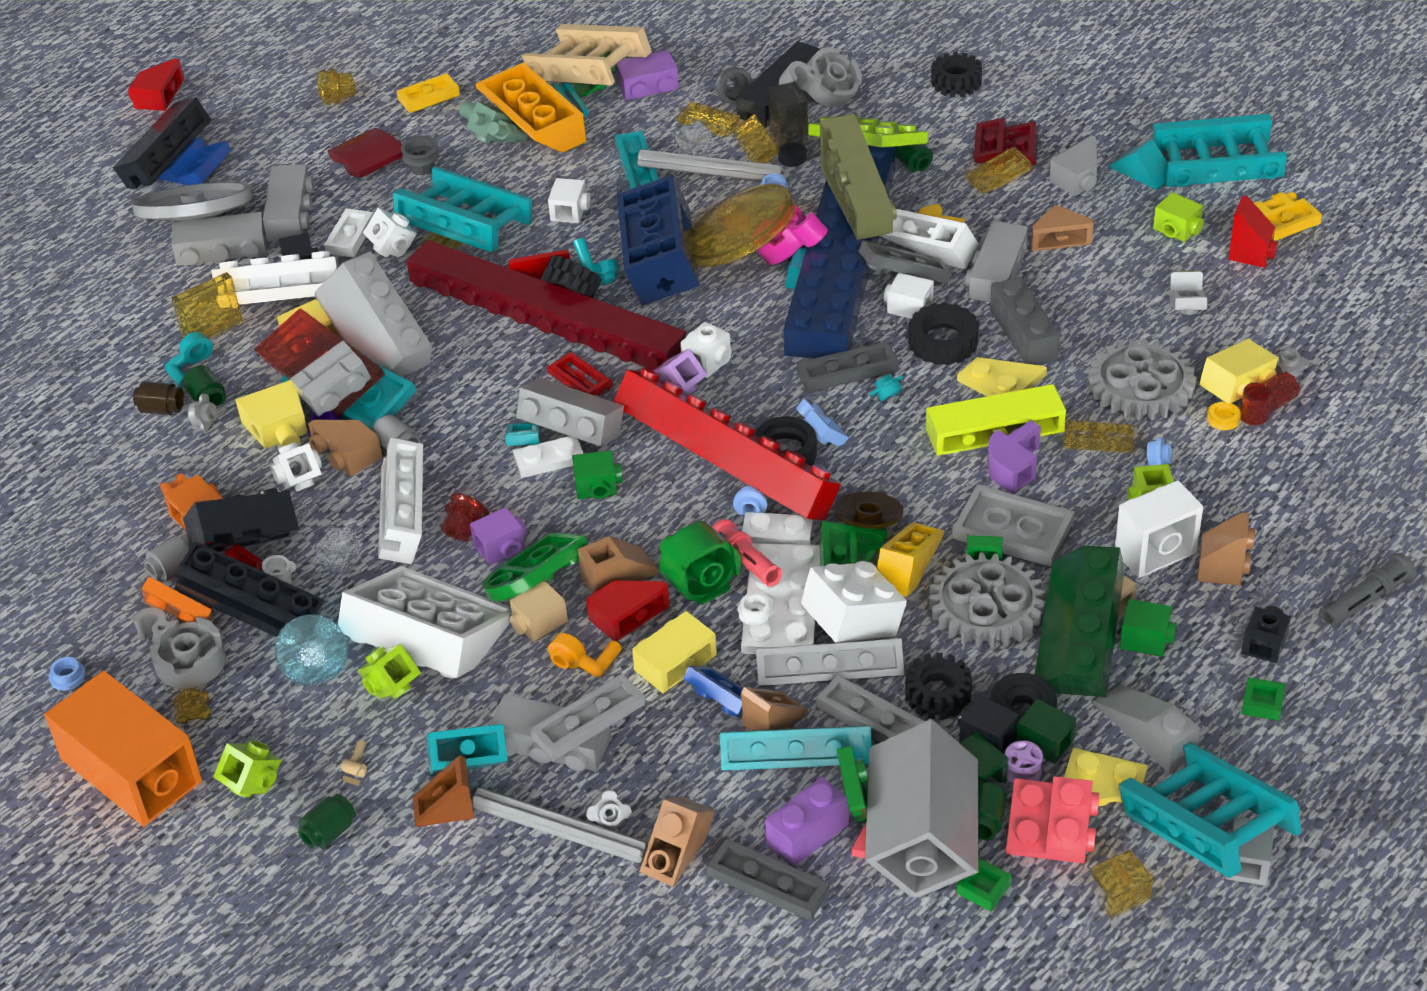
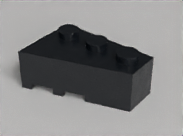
[183,488,299,552]

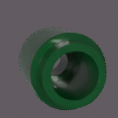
[895,144,933,173]
[182,365,226,406]
[978,781,1007,841]
[298,793,356,849]

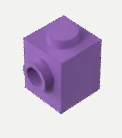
[470,507,527,565]

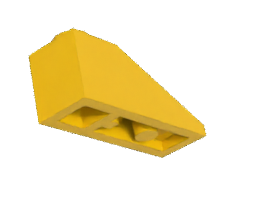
[877,522,945,597]

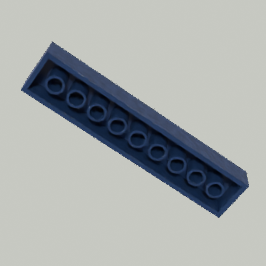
[783,145,896,359]

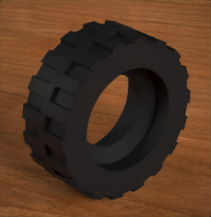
[908,303,979,365]

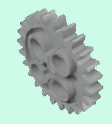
[1088,339,1196,421]
[929,552,1045,649]

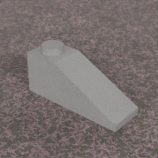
[1093,684,1201,773]

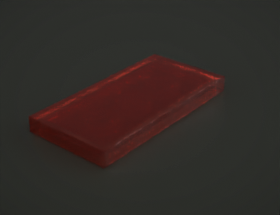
[254,308,385,418]

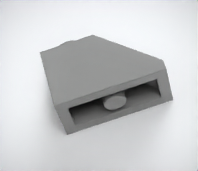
[1049,135,1097,196]

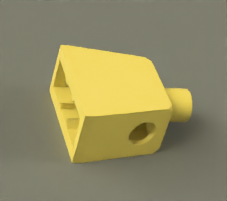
[235,380,307,449]

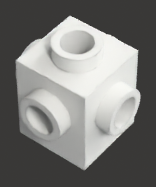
[363,208,417,257]
[681,322,732,378]
[271,442,322,492]

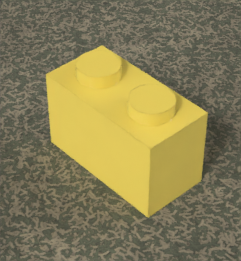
[1199,339,1279,404]
[632,611,717,694]

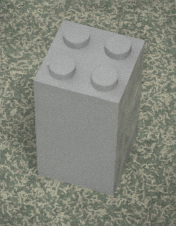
[865,719,978,897]

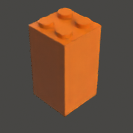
[44,670,202,827]

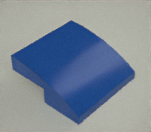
[158,137,231,185]

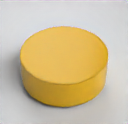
[1207,402,1241,430]

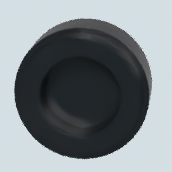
[778,142,807,167]

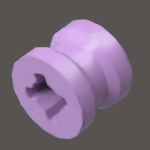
[1005,741,1043,785]

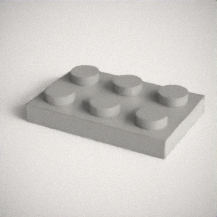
[952,484,1075,567]

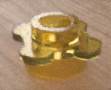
[173,688,211,724]

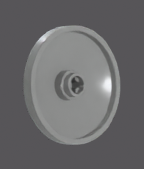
[132,181,253,221]

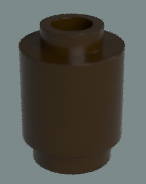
[133,381,184,415]

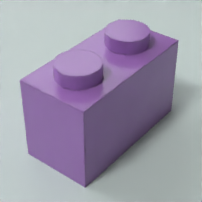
[615,50,679,100]
[765,776,849,867]

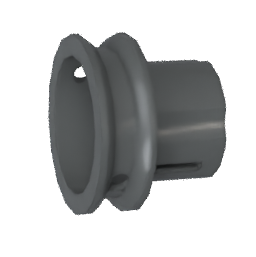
[715,67,753,105]
[401,136,439,175]

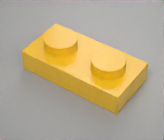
[397,73,460,113]

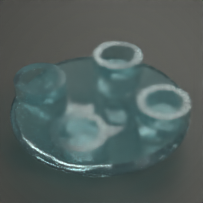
[275,615,348,685]

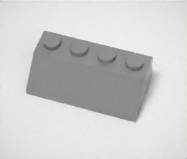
[315,251,432,377]

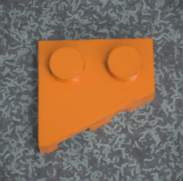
[142,577,212,623]

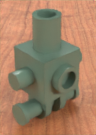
[459,101,528,144]

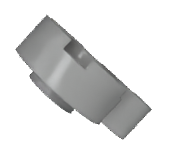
[779,47,862,107]
[133,607,226,689]

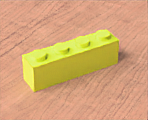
[926,384,1066,456]

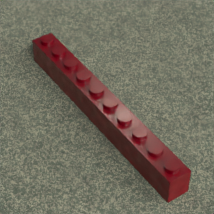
[406,240,686,371]

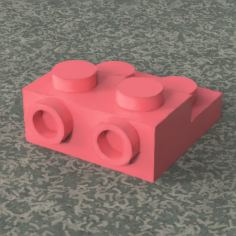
[1006,776,1099,864]

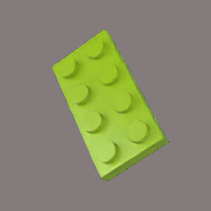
[808,115,928,147]

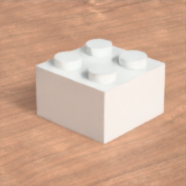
[1115,480,1203,578]
[801,561,907,643]

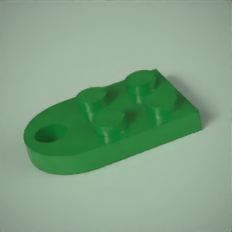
[482,532,588,601]

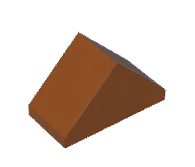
[413,755,474,827]

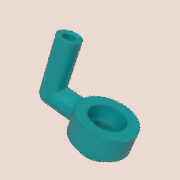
[573,238,620,285]
[165,332,213,388]

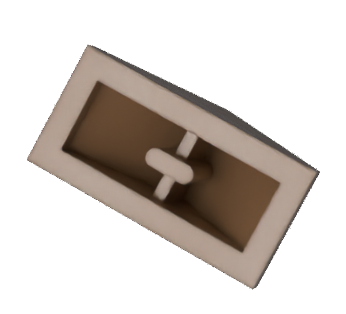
[1031,204,1094,251]
[741,687,808,730]

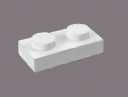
[324,208,374,258]
[512,436,583,478]
[742,512,814,545]

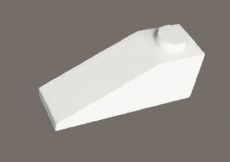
[880,209,979,269]

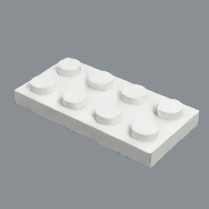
[741,543,820,654]

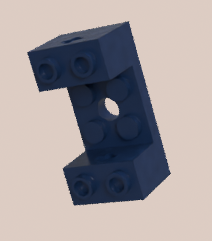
[617,175,700,305]

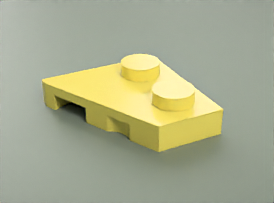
[957,357,1047,396]
[1064,748,1148,806]

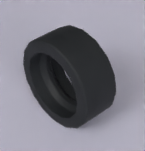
[755,416,817,466]

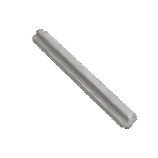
[637,149,782,181]
[472,787,648,863]

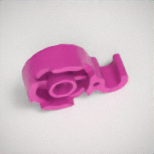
[752,204,828,265]

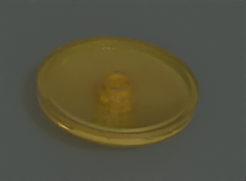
[684,184,795,267]

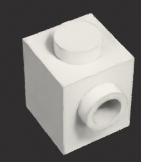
[548,178,591,223]
[884,273,934,319]

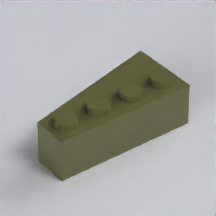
[820,113,897,240]

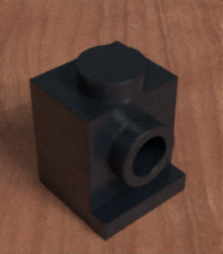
[1241,606,1291,664]

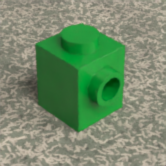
[572,450,623,500]
[1120,599,1177,657]

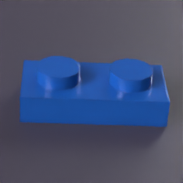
[683,666,743,717]

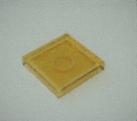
[171,272,243,339]

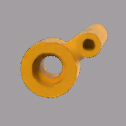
[548,633,622,677]

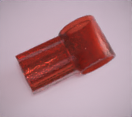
[1240,371,1300,426]

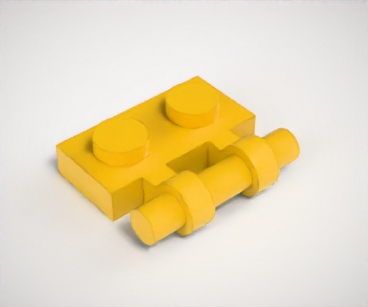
[1253,191,1322,241]

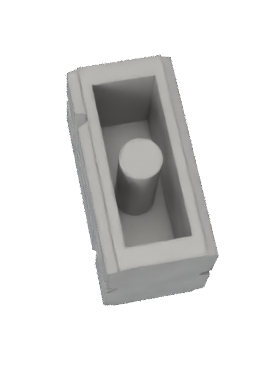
[290,341,371,417]

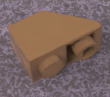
[308,420,383,477]
[1197,513,1255,586]
[578,536,658,593]
[639,796,715,887]

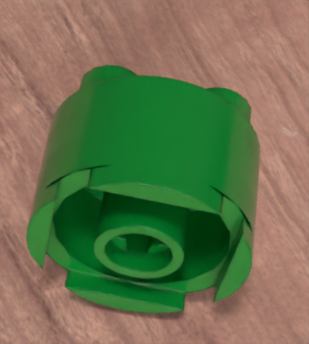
[659,520,741,605]

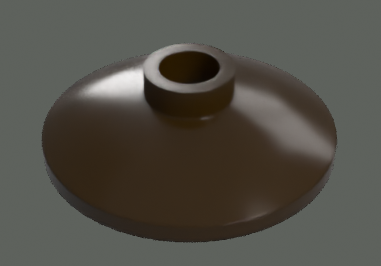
[835,492,904,529]

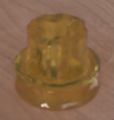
[317,69,355,106]

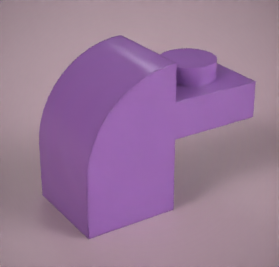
[987,420,1041,494]

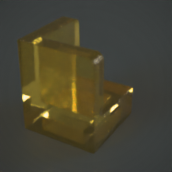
[1091,850,1153,919]

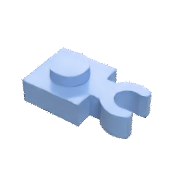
[796,398,849,446]

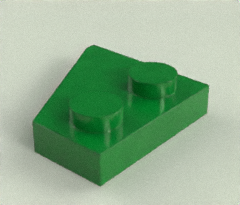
[819,521,887,566]
[836,746,868,824]

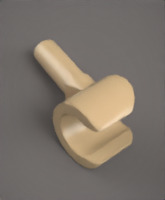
[341,740,367,786]

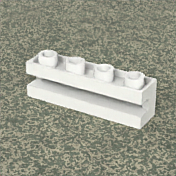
[212,251,339,307]
[378,438,423,564]

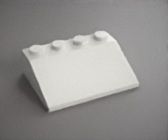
[337,566,512,678]

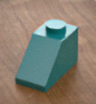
[425,724,508,776]

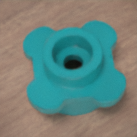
[869,374,904,402]

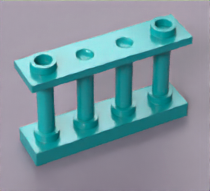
[1152,113,1287,187]
[393,166,532,253]
[1119,742,1302,878]

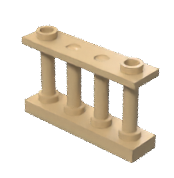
[522,24,652,85]

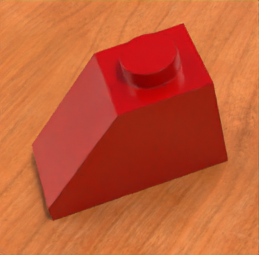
[128,58,184,111]
[1228,195,1279,268]
[586,580,670,642]

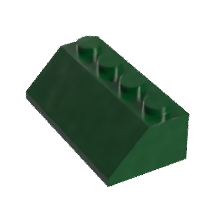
[1034,545,1125,697]

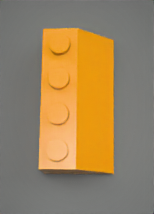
[476,62,587,153]

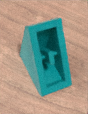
[1109,139,1167,190]

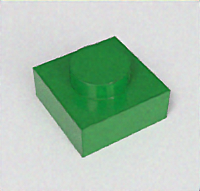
[967,535,1003,561]
[1241,677,1285,721]
[957,858,1012,912]

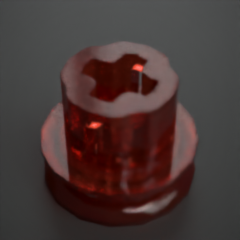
[441,493,490,542]

